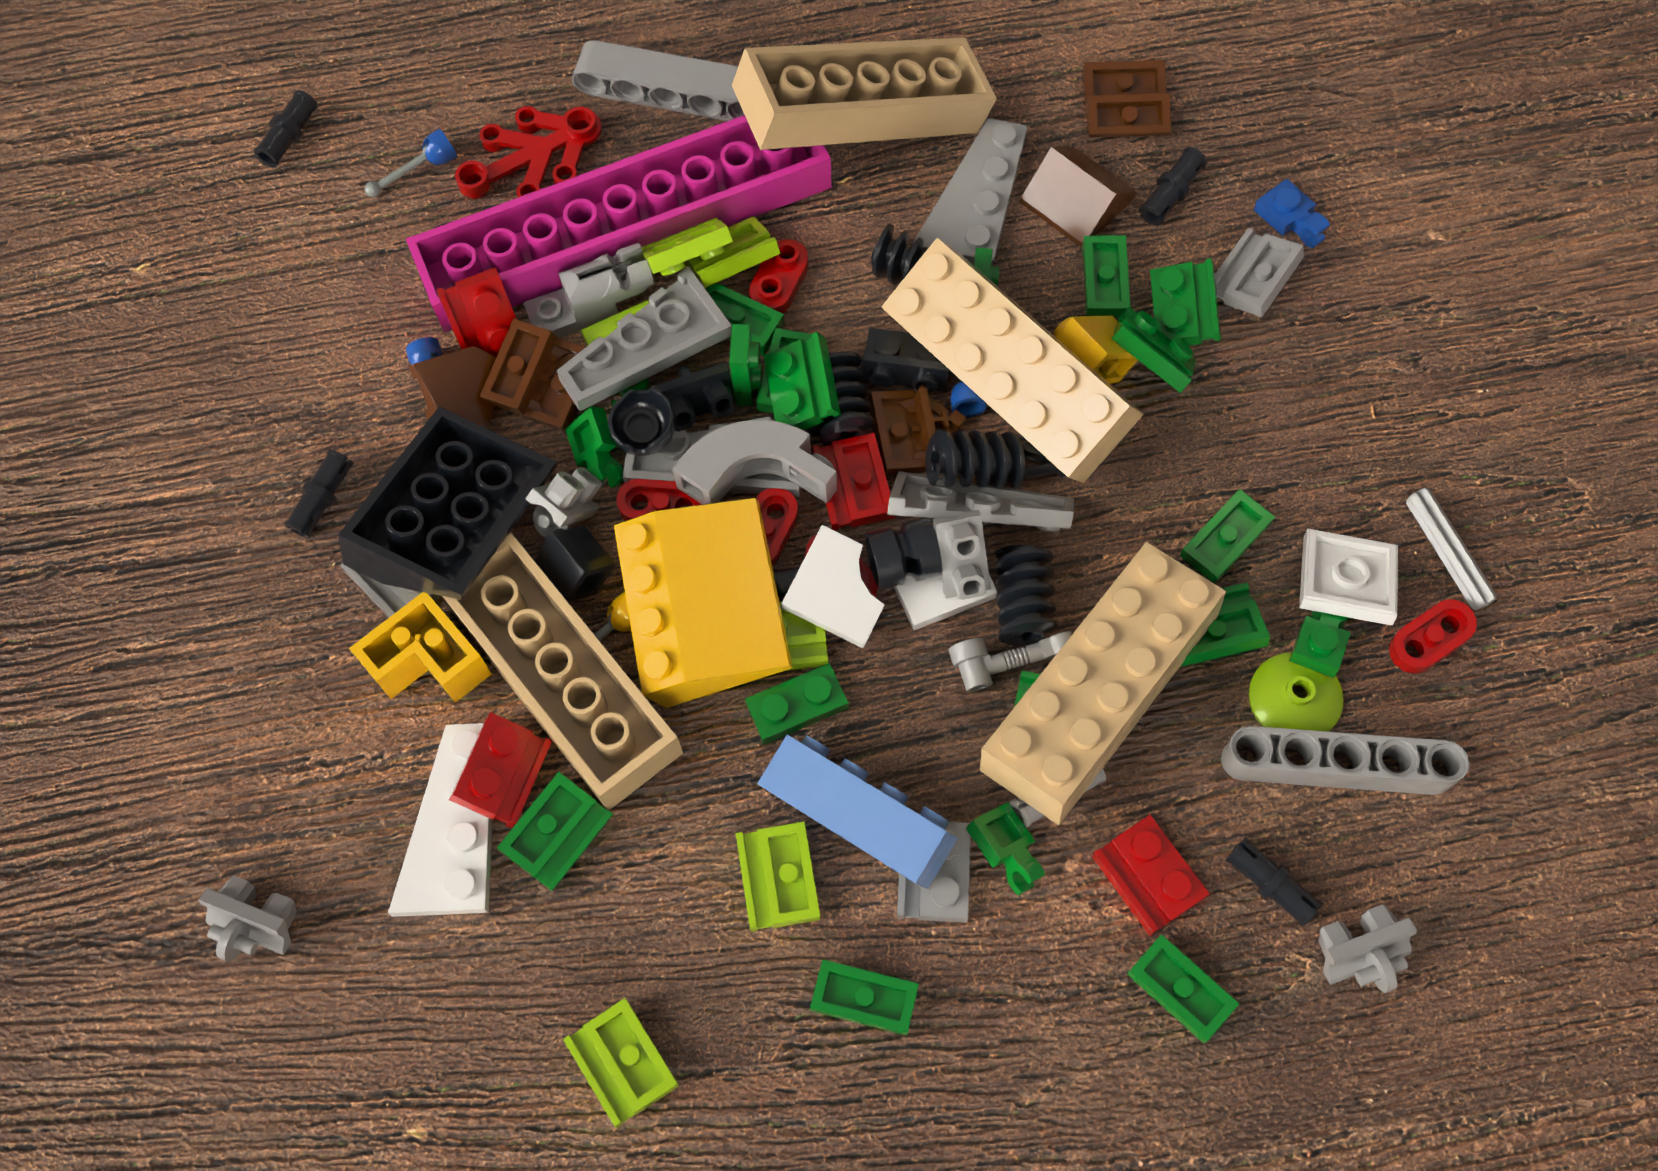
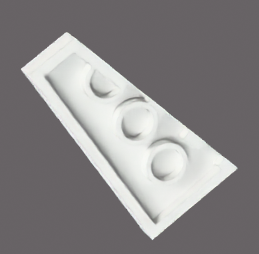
[388,723,493,917]

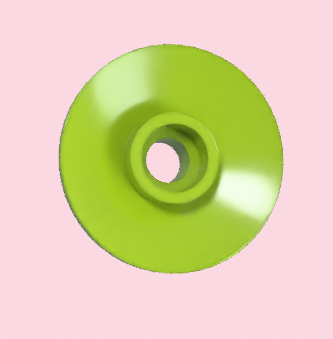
[1248,652,1344,732]

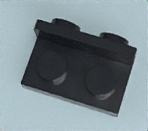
[861,328,950,392]

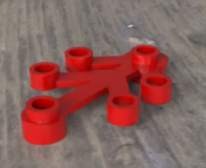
[455,106,602,199]

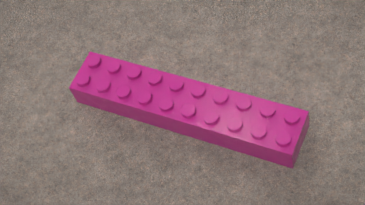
[406,115,832,333]

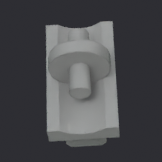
[526,467,602,537]
[933,510,991,600]
[199,875,297,962]
[1318,904,1417,993]

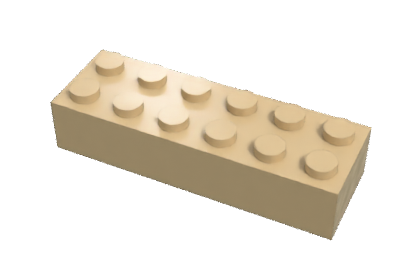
[732,37,997,150]
[881,238,1144,483]
[441,533,683,810]
[980,542,1226,825]

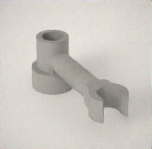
[948,631,1072,693]

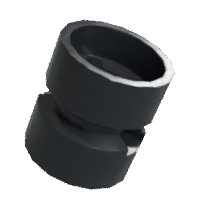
[865,518,942,590]

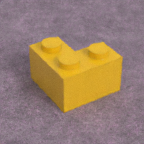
[1053,316,1138,384]
[349,592,492,703]

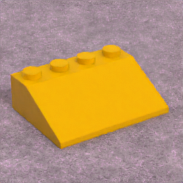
[614,498,793,708]

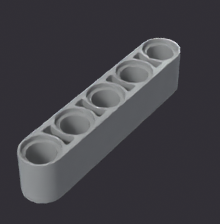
[572,40,745,121]
[1221,726,1469,795]

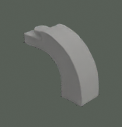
[672,420,837,505]

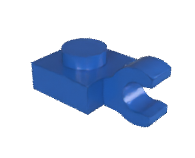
[1254,179,1330,249]

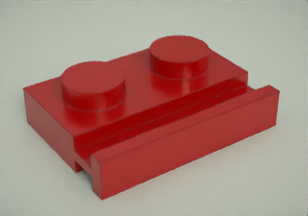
[436,267,516,358]
[812,433,895,531]
[449,712,552,828]
[1092,815,1210,937]

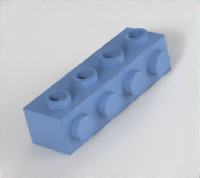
[757,735,958,889]

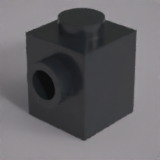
[535,525,616,602]

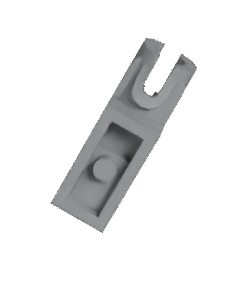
[523,243,654,338]

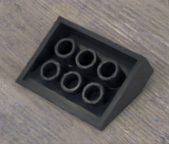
[338,406,556,600]

